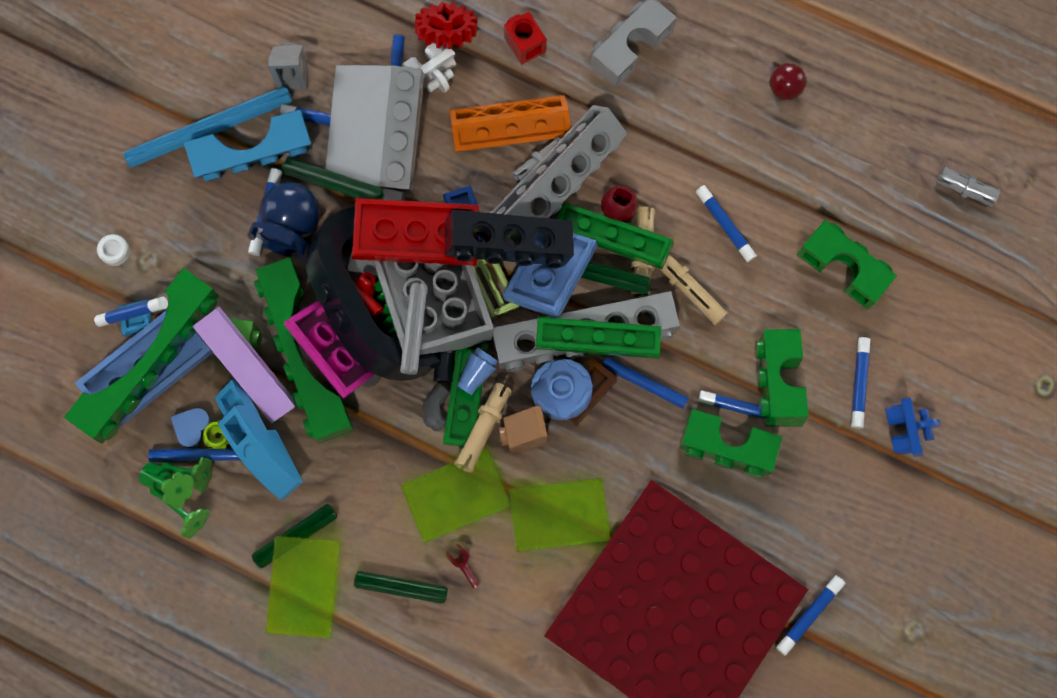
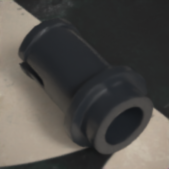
[433,350,456,383]

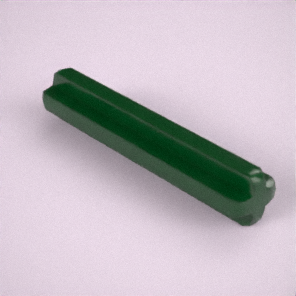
[581,262,651,295]
[251,504,337,569]
[354,571,448,604]

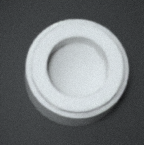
[97,234,130,266]

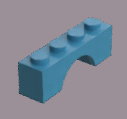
[183,109,312,182]

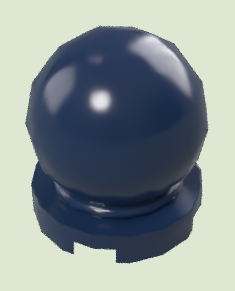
[247,182,320,259]

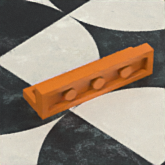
[449,95,571,152]

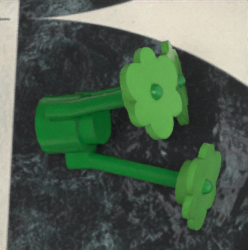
[139,458,212,539]

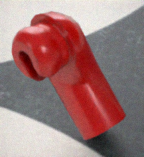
[355,272,384,319]

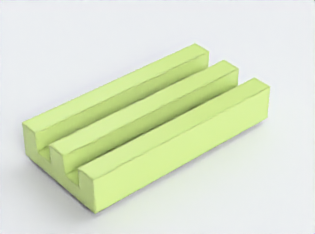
[473,259,519,320]

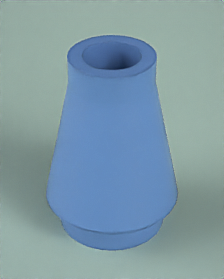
[457,348,498,395]

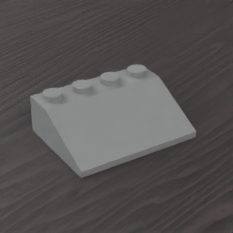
[326,65,425,193]
[373,261,494,355]

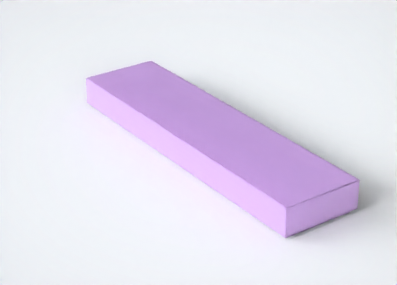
[192,307,297,424]

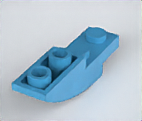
[214,380,303,500]

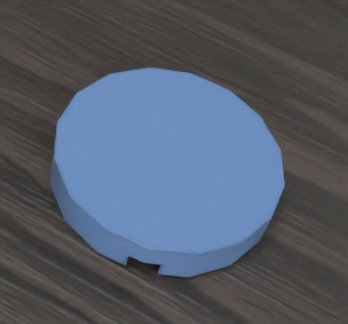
[531,359,593,420]

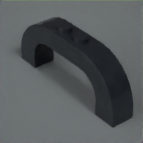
[305,207,440,381]

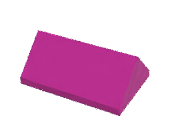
[284,301,375,399]

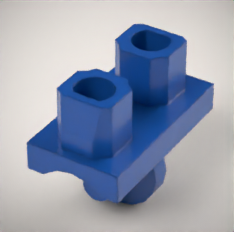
[885,398,941,457]

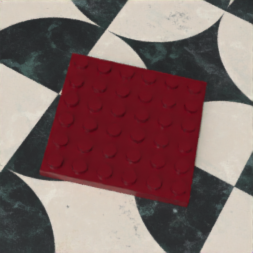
[544,480,809,698]

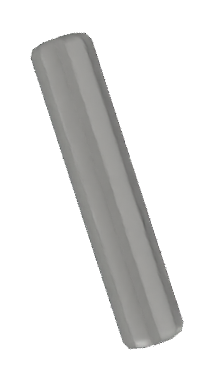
[401,283,427,375]

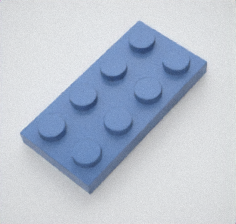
[75,311,213,428]

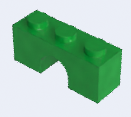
[797,220,897,310]
[754,329,809,427]
[678,409,783,479]

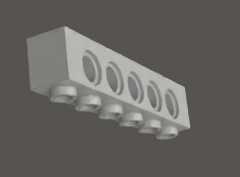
[478,105,628,246]
[492,291,680,372]

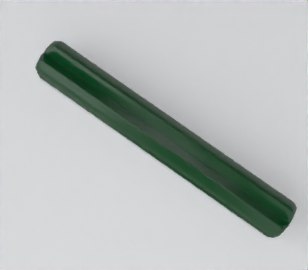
[281,158,385,200]

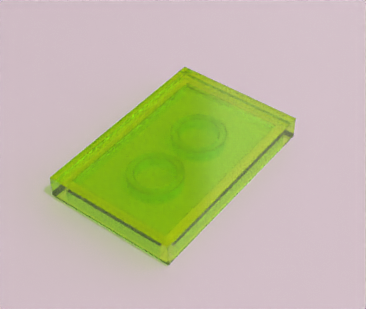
[400,449,511,544]
[509,478,610,552]
[266,536,340,638]

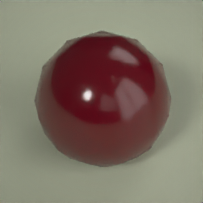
[769,63,807,100]
[601,186,638,222]

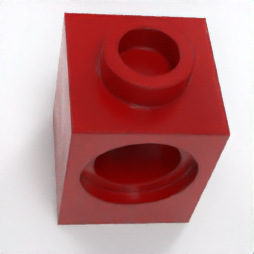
[504,11,547,65]

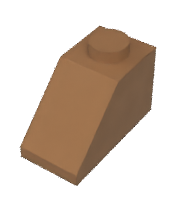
[499,405,547,453]

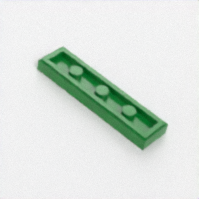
[556,202,674,270]
[535,317,662,359]
[443,341,489,448]

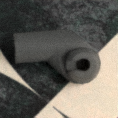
[422,384,450,431]

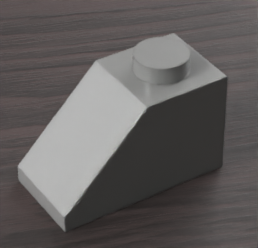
[268,43,308,91]

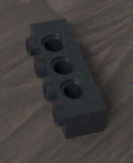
[445,210,574,269]

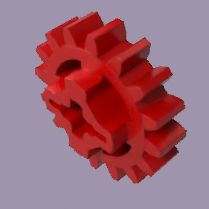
[414,2,478,49]

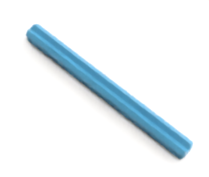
[124,86,292,167]

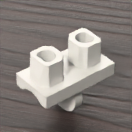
[403,43,456,93]

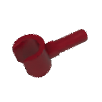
[446,544,479,588]

